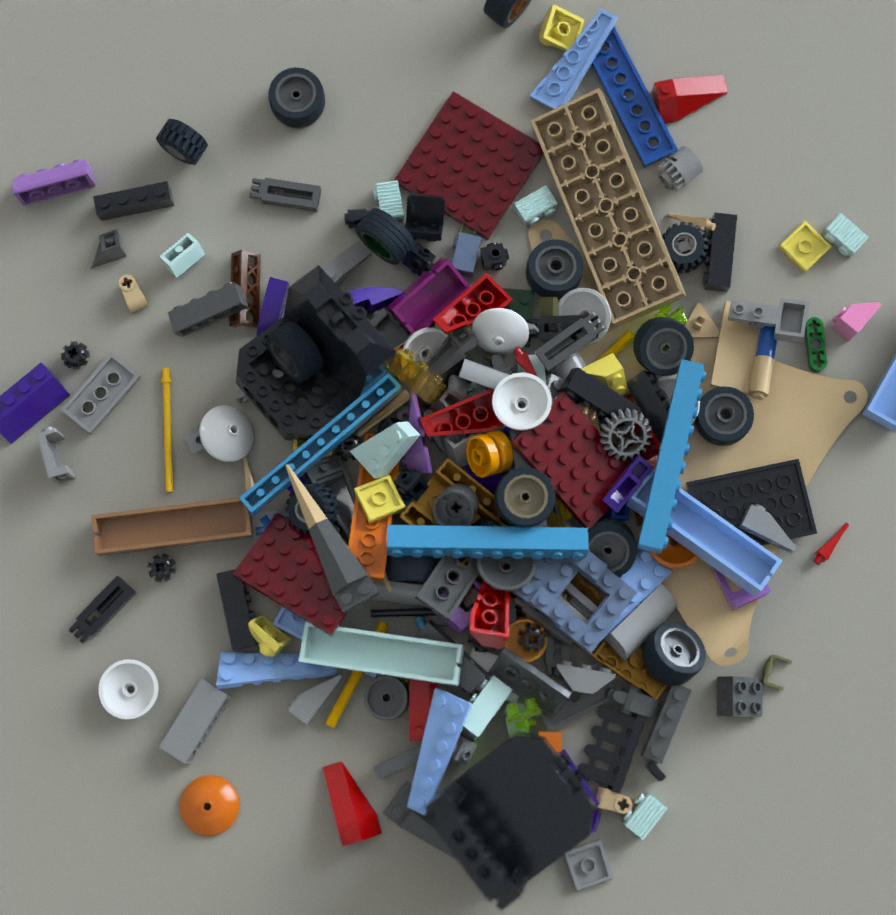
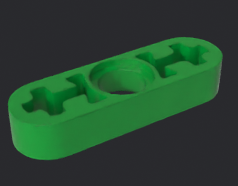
[805,317,827,372]

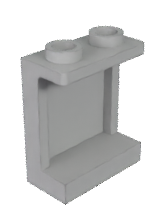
[37,427,76,484]

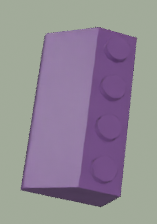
[13,159,96,206]

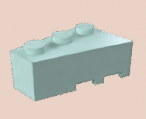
[350,421,420,479]
[460,675,512,742]

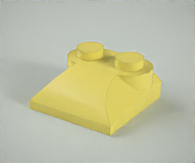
[539,4,585,51]
[248,614,292,657]

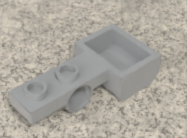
[728,298,809,343]

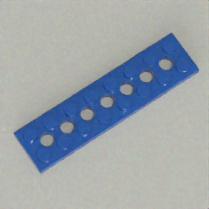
[591,27,678,168]

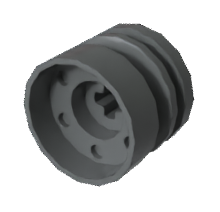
[433,484,479,526]

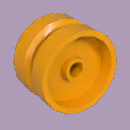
[466,430,513,478]
[504,619,547,663]

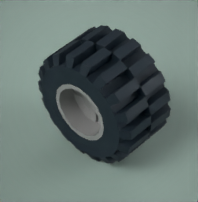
[156,118,208,165]
[662,222,708,273]
[285,483,340,534]

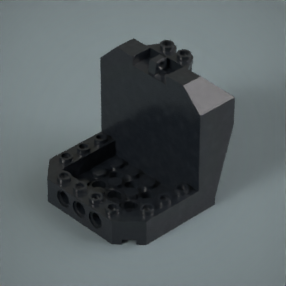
[236,265,397,442]
[425,730,595,911]

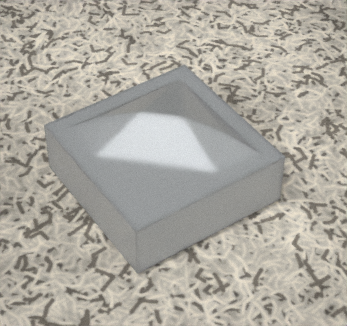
[447,374,469,401]

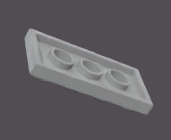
[61,352,141,435]

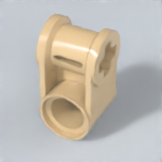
[119,274,148,313]
[595,786,632,814]

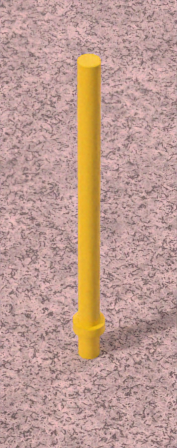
[160,368,173,493]

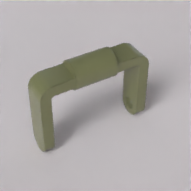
[762,655,792,691]

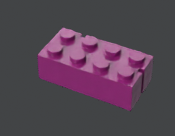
[386,258,470,336]

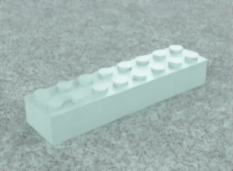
[299,622,464,686]

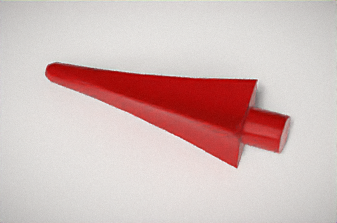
[513,347,539,378]
[813,523,849,565]

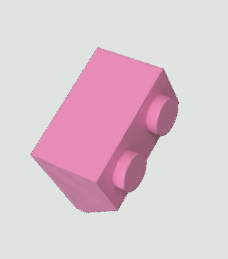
[831,302,882,342]

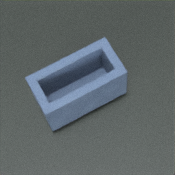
[449,232,481,278]

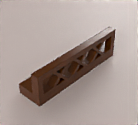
[229,250,261,328]

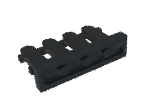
[578,705,646,793]

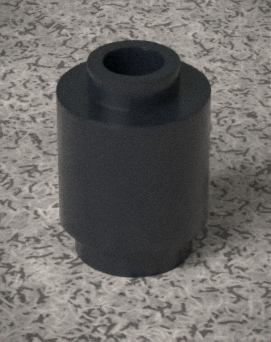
[344,209,370,228]

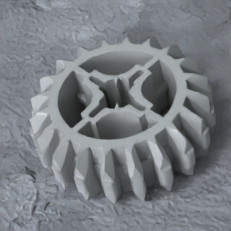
[599,408,652,461]

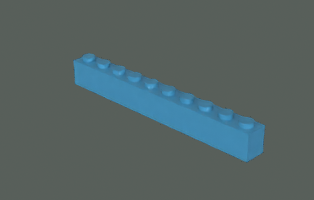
[637,359,706,554]
[239,373,402,516]
[387,525,589,560]

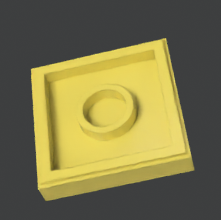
[778,221,832,273]
[354,475,406,524]

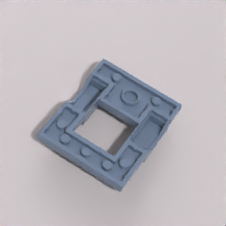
[512,550,637,654]

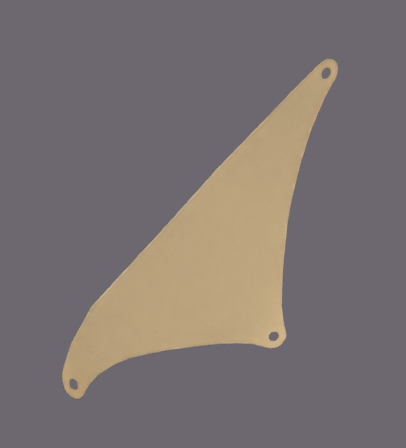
[528,219,868,666]

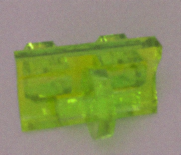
[654,304,688,325]
[506,698,542,733]

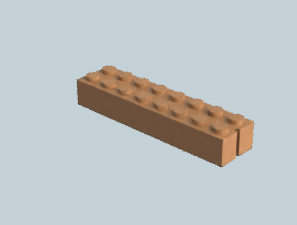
[91,497,253,556]

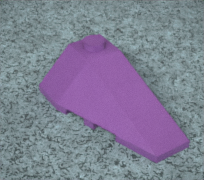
[401,389,433,473]

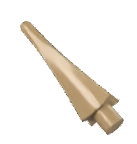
[668,213,716,233]
[242,456,255,491]

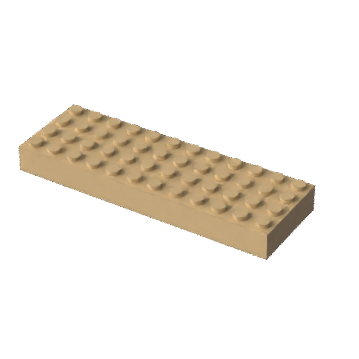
[531,88,687,327]

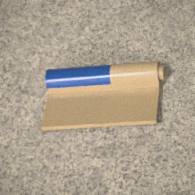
[710,301,777,400]

